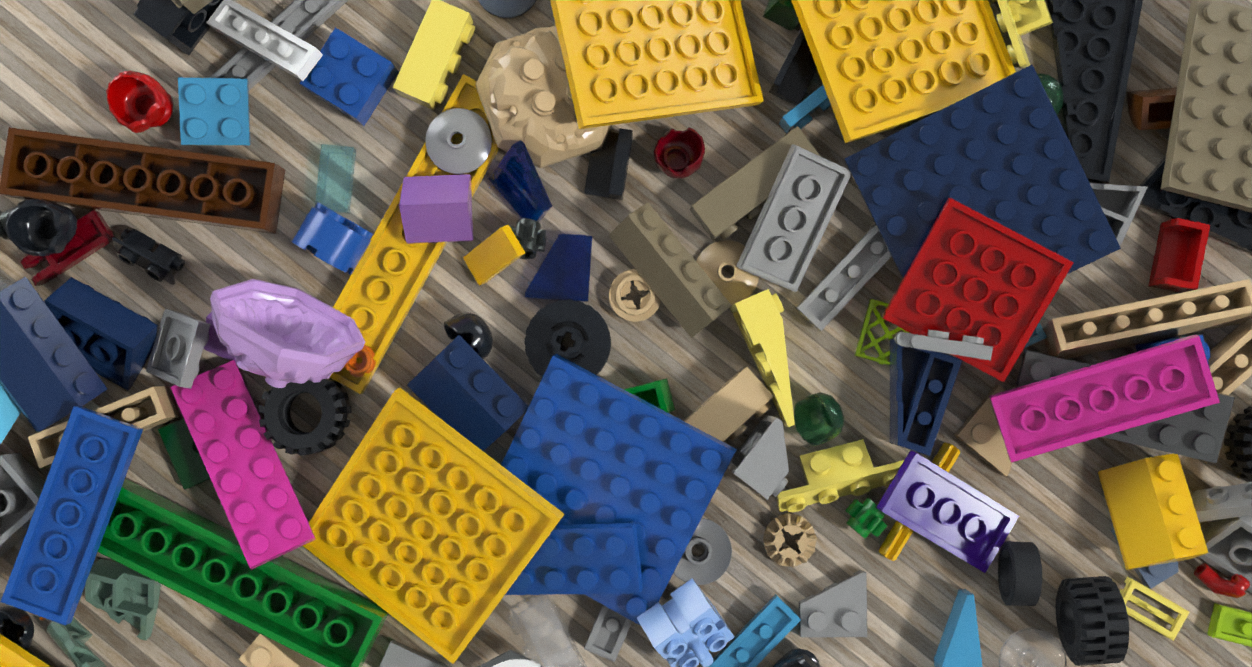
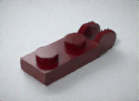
[20,210,116,286]

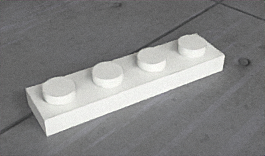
[206,0,323,81]

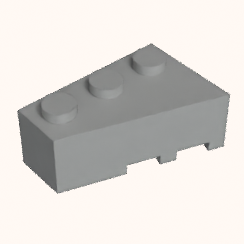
[1090,183,1147,246]

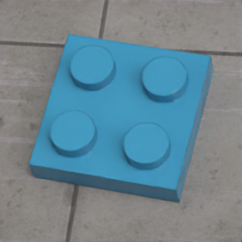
[178,77,251,145]

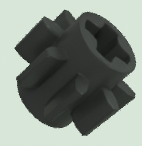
[510,218,547,259]

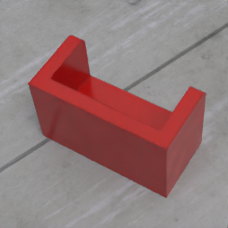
[1148,218,1210,293]

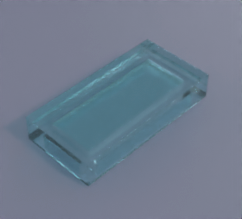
[315,144,356,214]

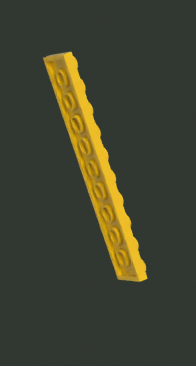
[330,74,499,394]

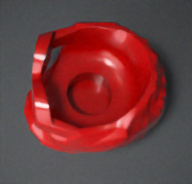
[106,70,174,133]

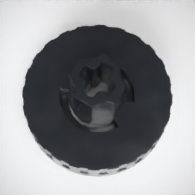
[524,299,611,377]

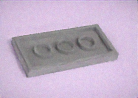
[736,144,852,292]

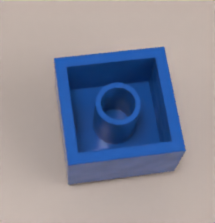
[300,27,399,126]

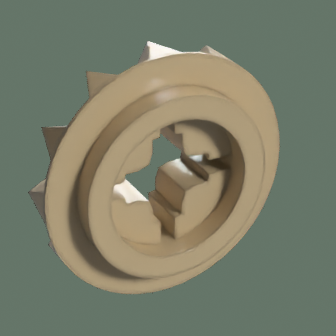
[609,269,661,322]
[763,514,817,568]

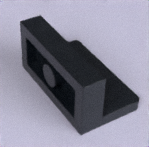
[769,28,817,106]
[584,128,633,201]

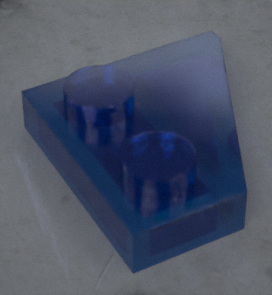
[525,234,593,302]

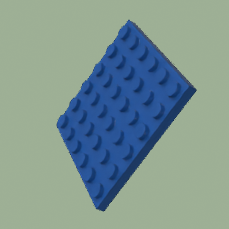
[501,354,737,626]

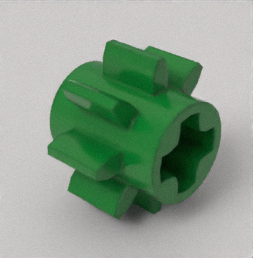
[845,497,888,539]

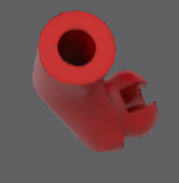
[1194,563,1250,598]

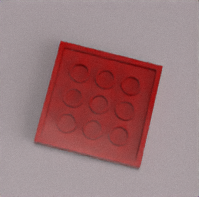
[882,198,1074,382]

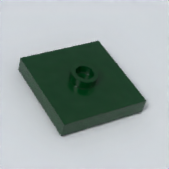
[158,418,210,490]

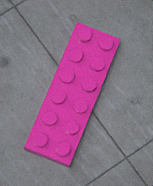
[989,334,1220,463]
[170,360,316,569]

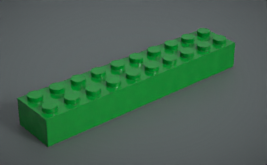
[98,478,388,667]

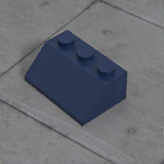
[44,277,158,391]
[406,335,529,451]

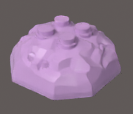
[210,279,365,388]

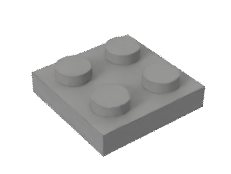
[146,309,211,389]

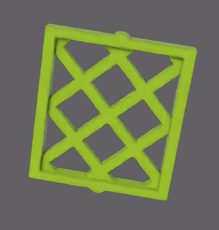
[854,299,909,366]

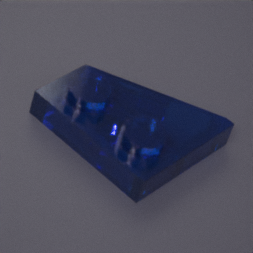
[488,140,552,222]

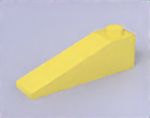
[730,289,795,427]

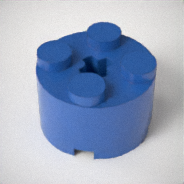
[292,202,373,275]

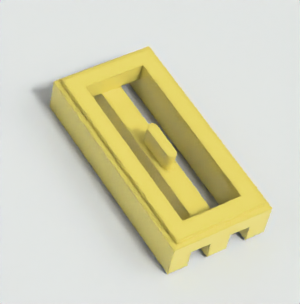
[1119,577,1189,641]

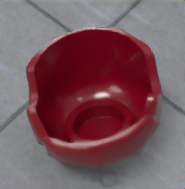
[653,127,705,178]

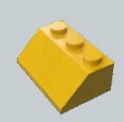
[1098,454,1208,570]

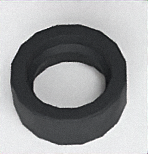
[998,541,1042,606]

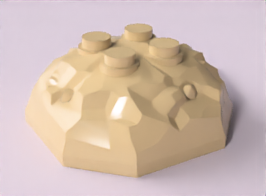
[475,25,612,168]

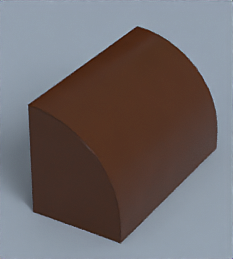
[1127,87,1177,130]

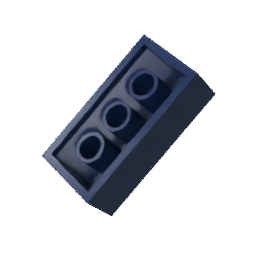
[0,277,107,432]

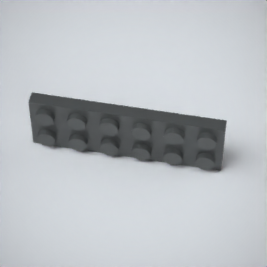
[1015,349,1235,463]

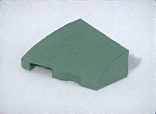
[85,558,161,641]
[46,617,107,667]

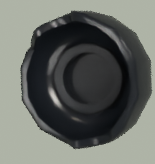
[444,312,493,359]
[0,606,34,651]

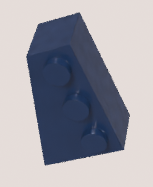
[889,338,962,456]

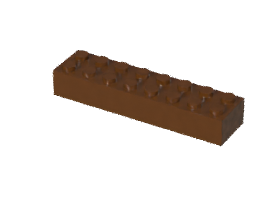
[0,127,286,234]

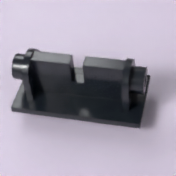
[112,228,185,285]

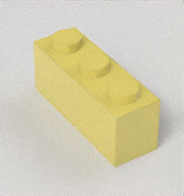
[392,0,475,110]

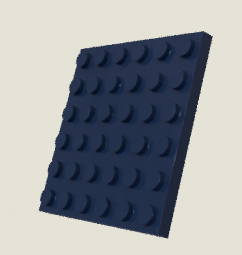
[844,64,1121,278]

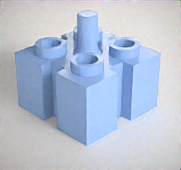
[637,578,735,667]

